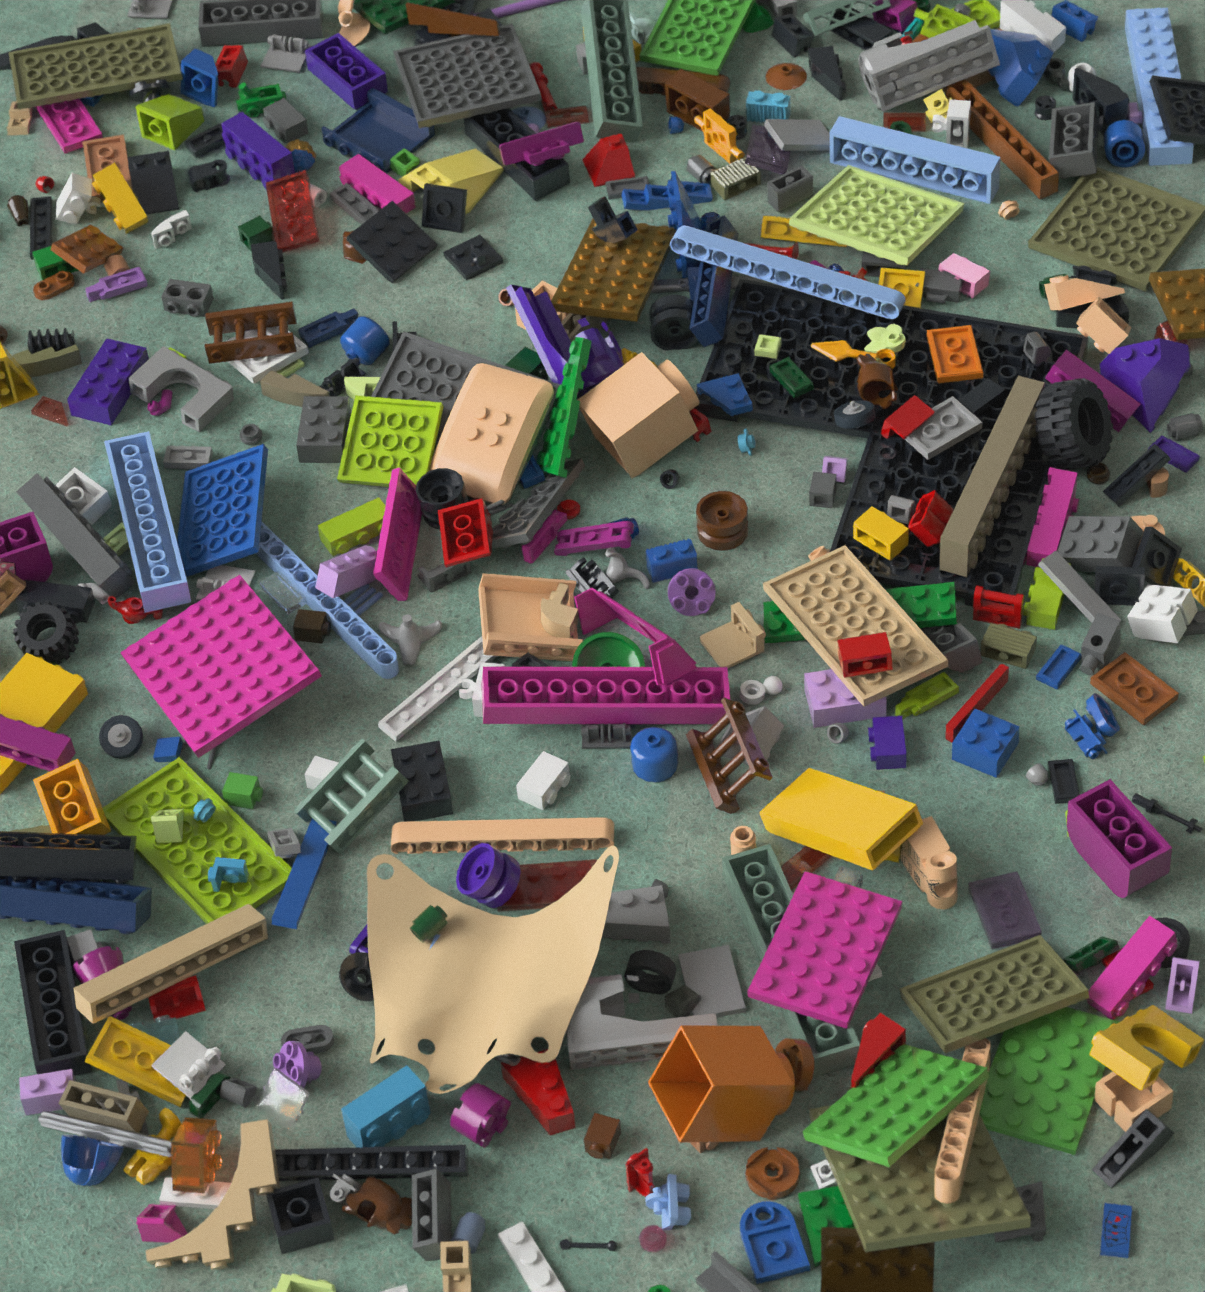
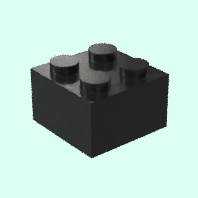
[266,1177,335,1254]

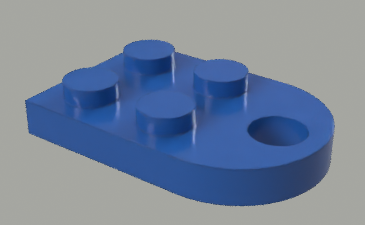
[740,1201,810,1284]

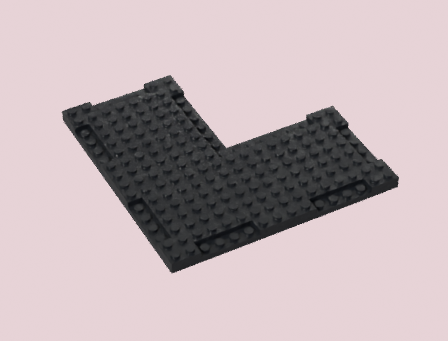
[694,279,1089,606]

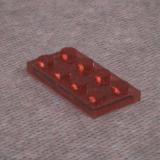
[266,170,319,253]
[497,859,597,912]

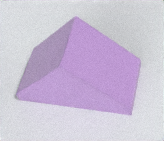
[1165,957,1200,1014]

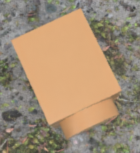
[578,352,700,478]

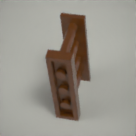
[205,301,297,364]
[686,697,773,814]

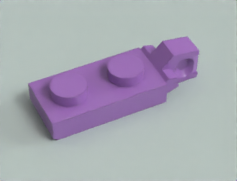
[85,267,148,302]

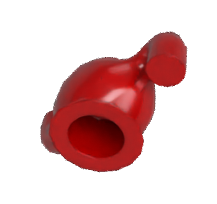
[108,596,163,624]

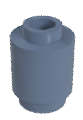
[451,1212,485,1254]

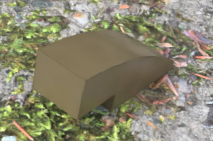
[260,370,329,407]

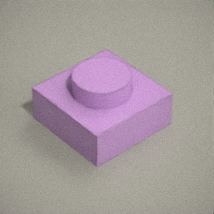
[1128,102,1142,124]
[822,456,848,482]

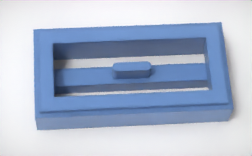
[344,584,383,616]

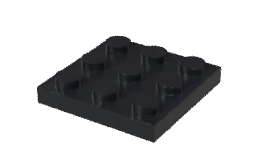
[346,201,438,283]

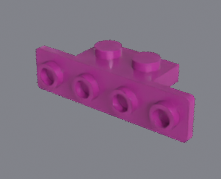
[499,122,584,166]

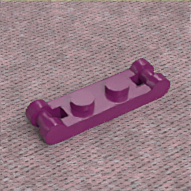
[554,521,634,556]

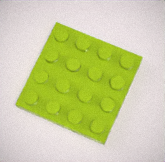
[337,396,444,487]

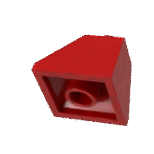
[582,133,635,187]

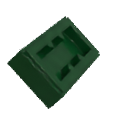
[770,357,814,398]
[1063,936,1120,973]

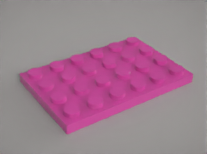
[748,871,902,1029]

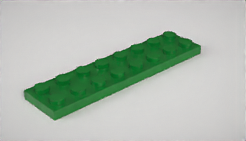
[764,582,957,643]

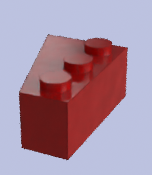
[500,1049,576,1135]

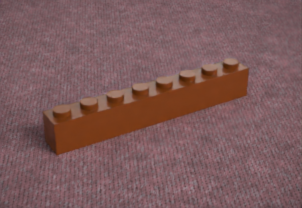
[946,79,1059,200]

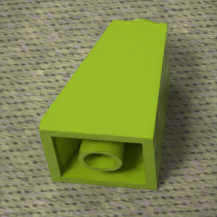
[136,94,204,150]

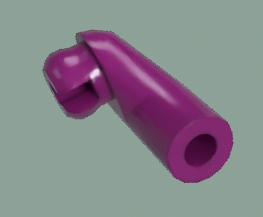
[147,389,173,416]

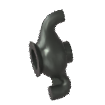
[1043,58,1069,91]

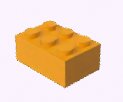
[33,759,111,835]

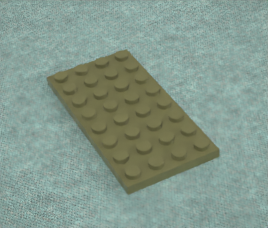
[9,23,182,110]

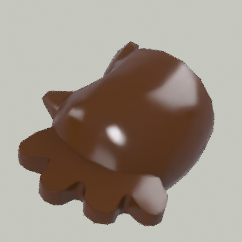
[856,354,898,409]
[342,1177,412,1234]

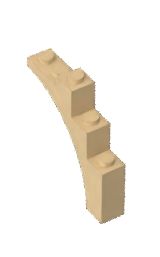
[146,1119,280,1270]

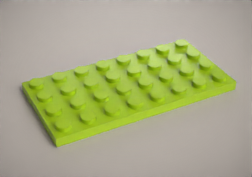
[103,757,292,924]

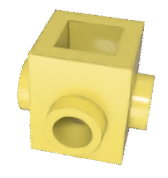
[923,89,952,124]

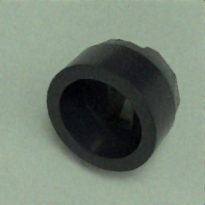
[660,469,680,489]

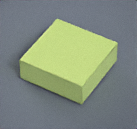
[754,334,781,359]

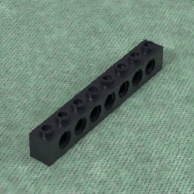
[275,1145,468,1182]

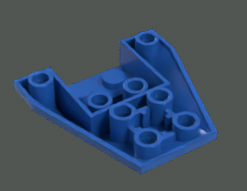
[668,171,702,278]

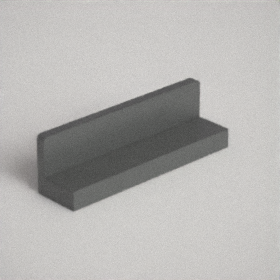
[695,1251,761,1292]

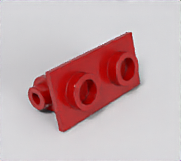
[625,1148,655,1197]

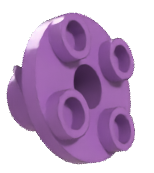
[668,568,716,616]
[273,1041,322,1094]

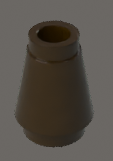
[7,195,29,227]

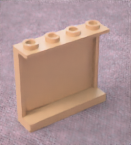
[478,573,583,661]

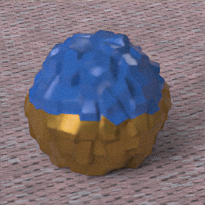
[285,139,316,173]

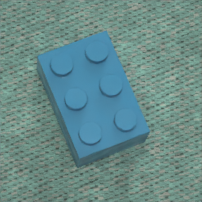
[341,1065,431,1147]

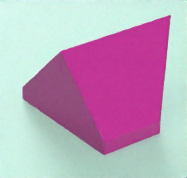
[137,1204,188,1243]

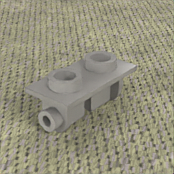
[330,1174,362,1205]

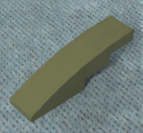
[12,344,82,377]

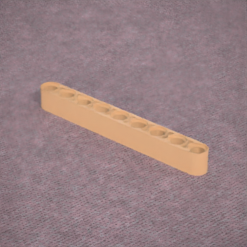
[391,817,614,854]
[935,1038,991,1203]

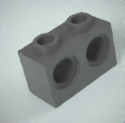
[161,279,214,317]

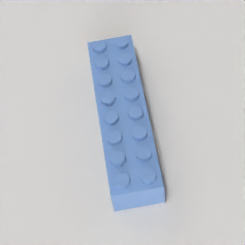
[830,116,1000,204]

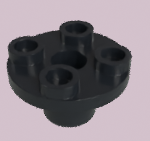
[129,79,171,103]

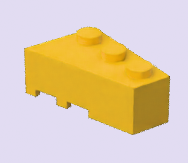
[92,163,149,234]

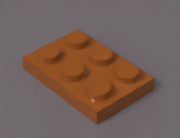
[51,224,124,274]
[1090,652,1179,725]

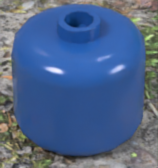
[1103,120,1145,168]
[340,316,390,365]
[630,727,679,783]

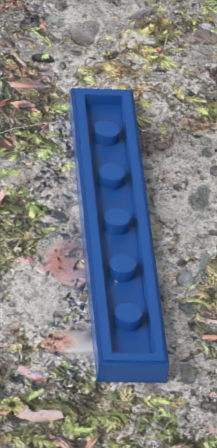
[272,818,337,929]

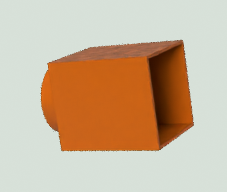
[648,1025,795,1143]

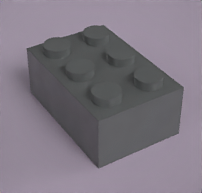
[296,396,351,463]
[1057,516,1143,572]

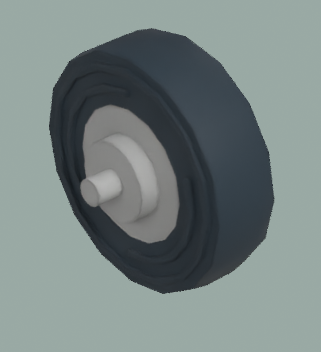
[834,401,876,429]
[99,715,144,759]

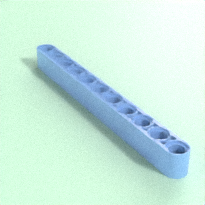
[670,226,905,319]
[255,522,399,679]

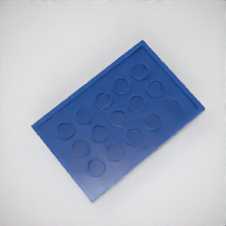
[177,444,268,577]

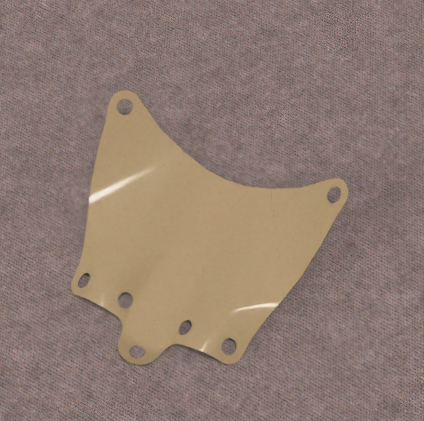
[367,846,619,1094]

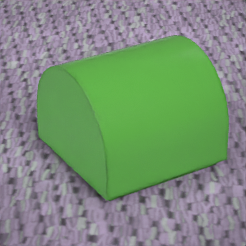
[390,148,420,177]

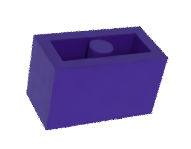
[868,716,907,770]

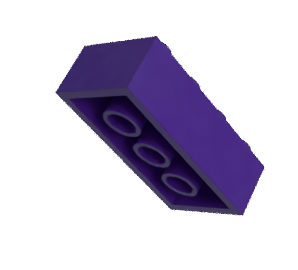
[305,33,388,110]
[222,112,296,194]
[67,338,149,426]

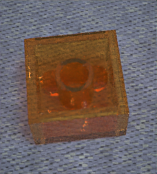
[171,1117,221,1193]

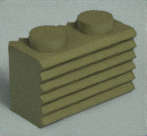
[711,157,761,200]
[980,623,1037,669]

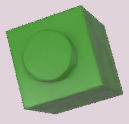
[222,772,263,809]

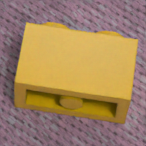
[854,506,909,561]

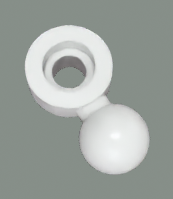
[740,676,783,705]

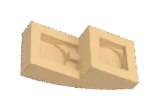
[7,101,33,135]

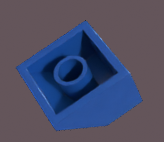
[180,48,218,108]

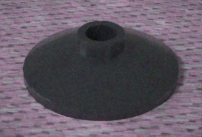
[339,952,374,1001]

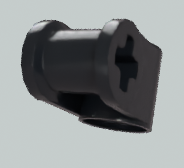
[188,159,230,193]

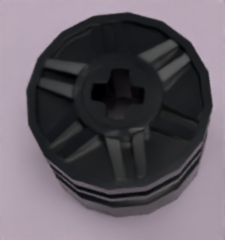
[416,468,468,530]

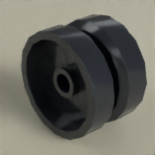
[649,295,698,350]

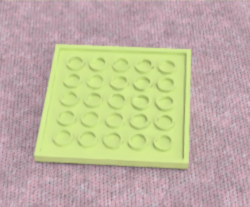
[789,165,964,266]

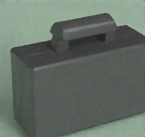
[916,268,964,304]

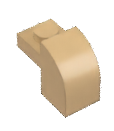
[541,583,578,638]
[440,1241,472,1292]

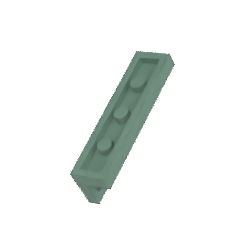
[803,0,891,36]

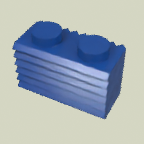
[646,539,698,583]

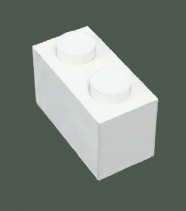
[516,751,571,810]

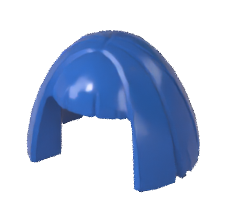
[61,1134,124,1186]

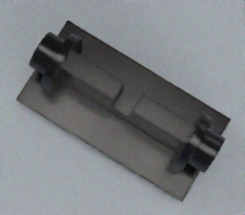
[1071,265,1117,286]
[319,358,366,396]

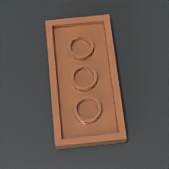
[83,135,133,201]

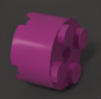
[450,1083,511,1148]

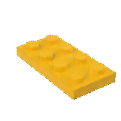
[85,1016,186,1107]

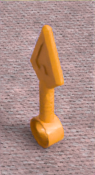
[811,340,896,369]

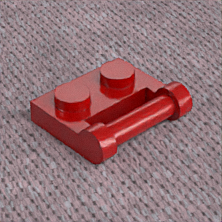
[973,586,1024,629]

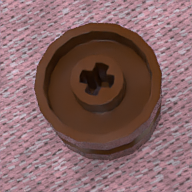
[696,491,748,551]

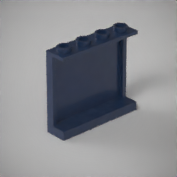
[322,88,435,174]

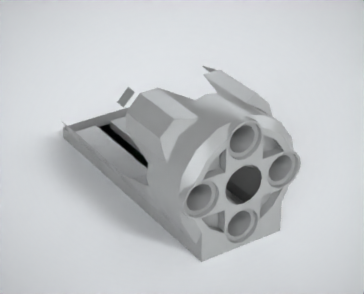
[858,20,1000,112]
[566,974,717,1070]

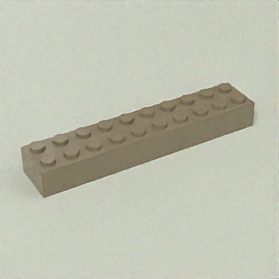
[940,376,1045,577]

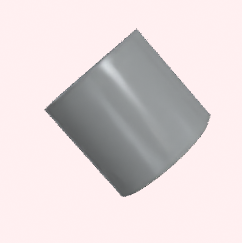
[887,495,916,524]

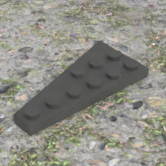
[492,458,585,549]

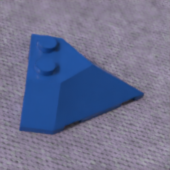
[988,29,1054,107]

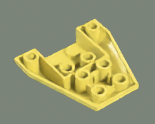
[398,148,504,215]

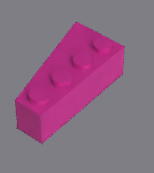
[1026,467,1079,567]

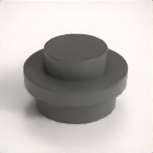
[240,424,262,445]

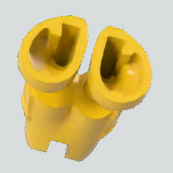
[123,1108,201,1186]

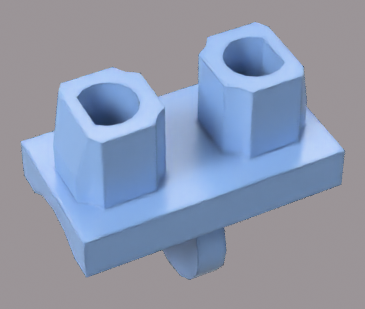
[646,1174,691,1230]

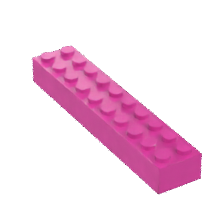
[481,667,730,724]

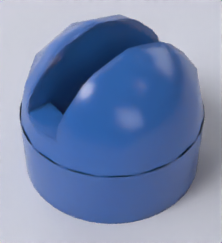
[668,117,684,134]

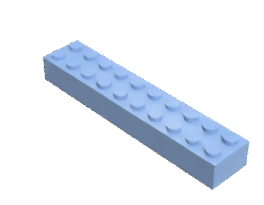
[1125,8,1194,166]
[104,431,191,613]

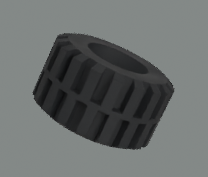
[13,601,79,665]

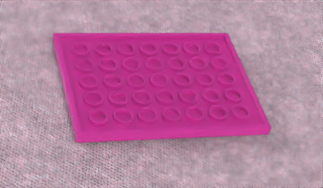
[120,574,322,758]

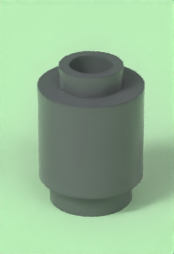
[687,155,716,184]
[1167,413,1203,440]

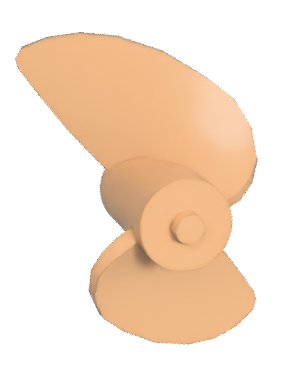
[338,0,371,46]

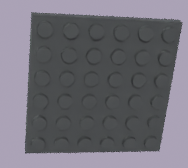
[393,24,541,128]

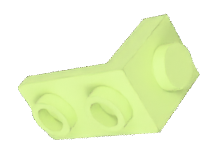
[271,1274,336,1292]

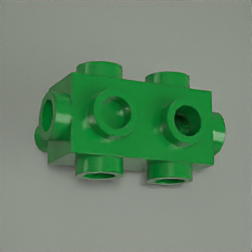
[236,83,287,118]

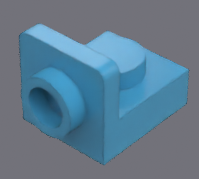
[208,857,249,892]

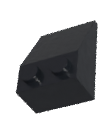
[1072,68,1130,136]
[127,151,179,215]

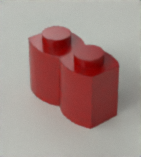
[908,490,954,547]

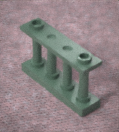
[294,738,409,854]

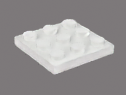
[227,326,309,384]

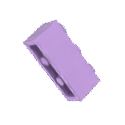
[315,545,377,598]

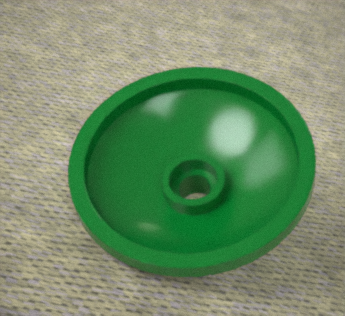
[572,632,645,667]

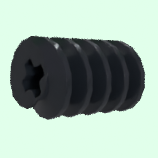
[28,328,75,354]

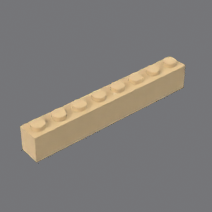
[74,904,268,1024]

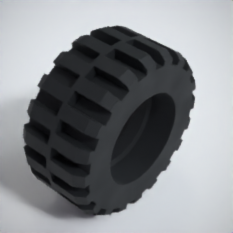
[1035,378,1113,470]

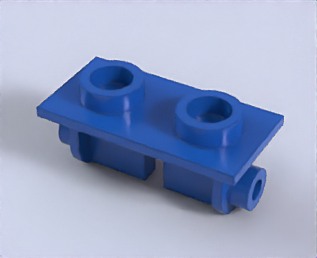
[1065,710,1108,759]

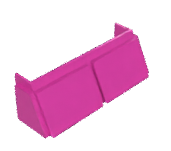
[574,588,697,685]

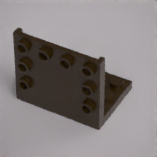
[821,1227,935,1292]

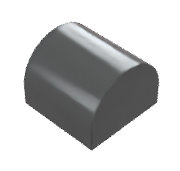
[1023,332,1051,365]
[220,1078,257,1108]

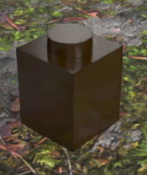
[293,609,331,644]

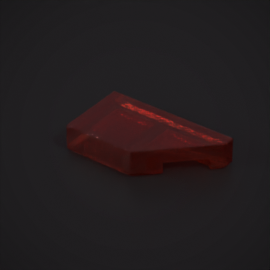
[31,396,68,427]

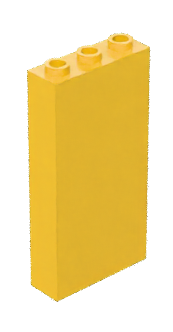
[0,653,88,795]
[759,768,923,870]

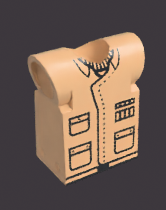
[900,816,958,910]

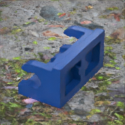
[1051,0,1098,42]

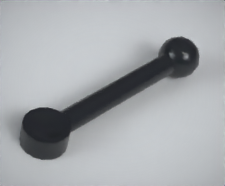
[560,1239,617,1251]

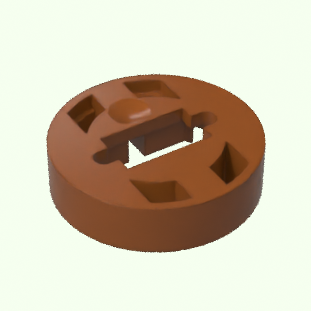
[775,1038,814,1092]

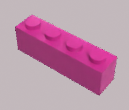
[339,154,416,213]
[1086,915,1177,1020]

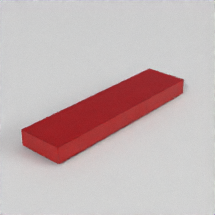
[945,664,1009,743]

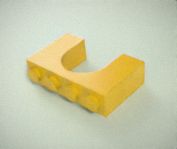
[1089,1005,1205,1091]

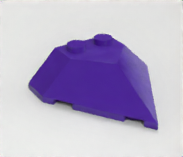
[1099,338,1191,433]

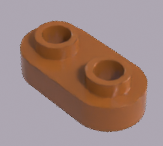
[33,271,75,300]

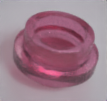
[639,1225,667,1252]

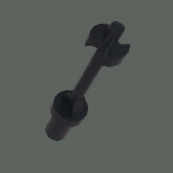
[1132,793,1202,834]

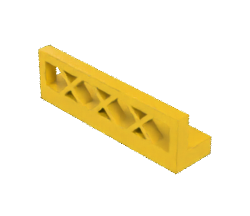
[761,215,847,247]

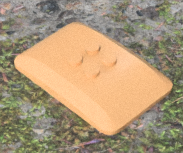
[429,363,554,505]

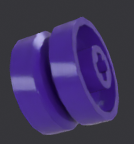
[456,843,521,908]

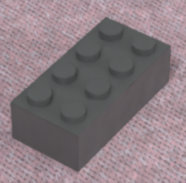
[1049,102,1099,179]

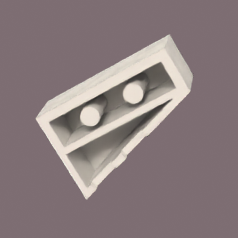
[1000,0,1066,52]

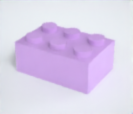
[804,669,887,728]

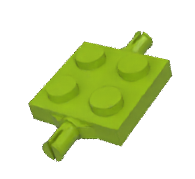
[914,4,975,38]

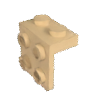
[700,602,766,668]

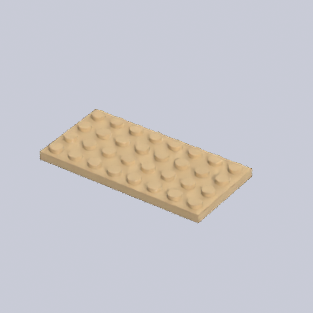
[763,545,948,707]

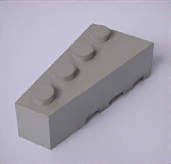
[602,885,671,943]

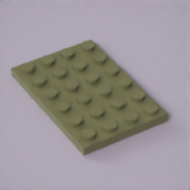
[899,935,1089,1054]

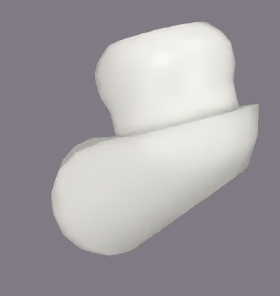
[77,583,110,604]

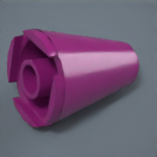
[73,946,132,1021]

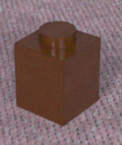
[584,1113,621,1159]

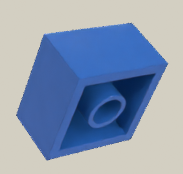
[952,709,1020,778]

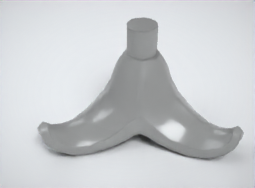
[605,547,650,589]
[379,614,442,665]

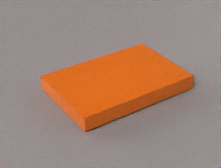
[927,325,983,383]

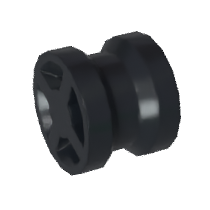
[1034,95,1056,121]
[726,115,747,140]

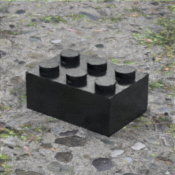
[391,740,453,822]

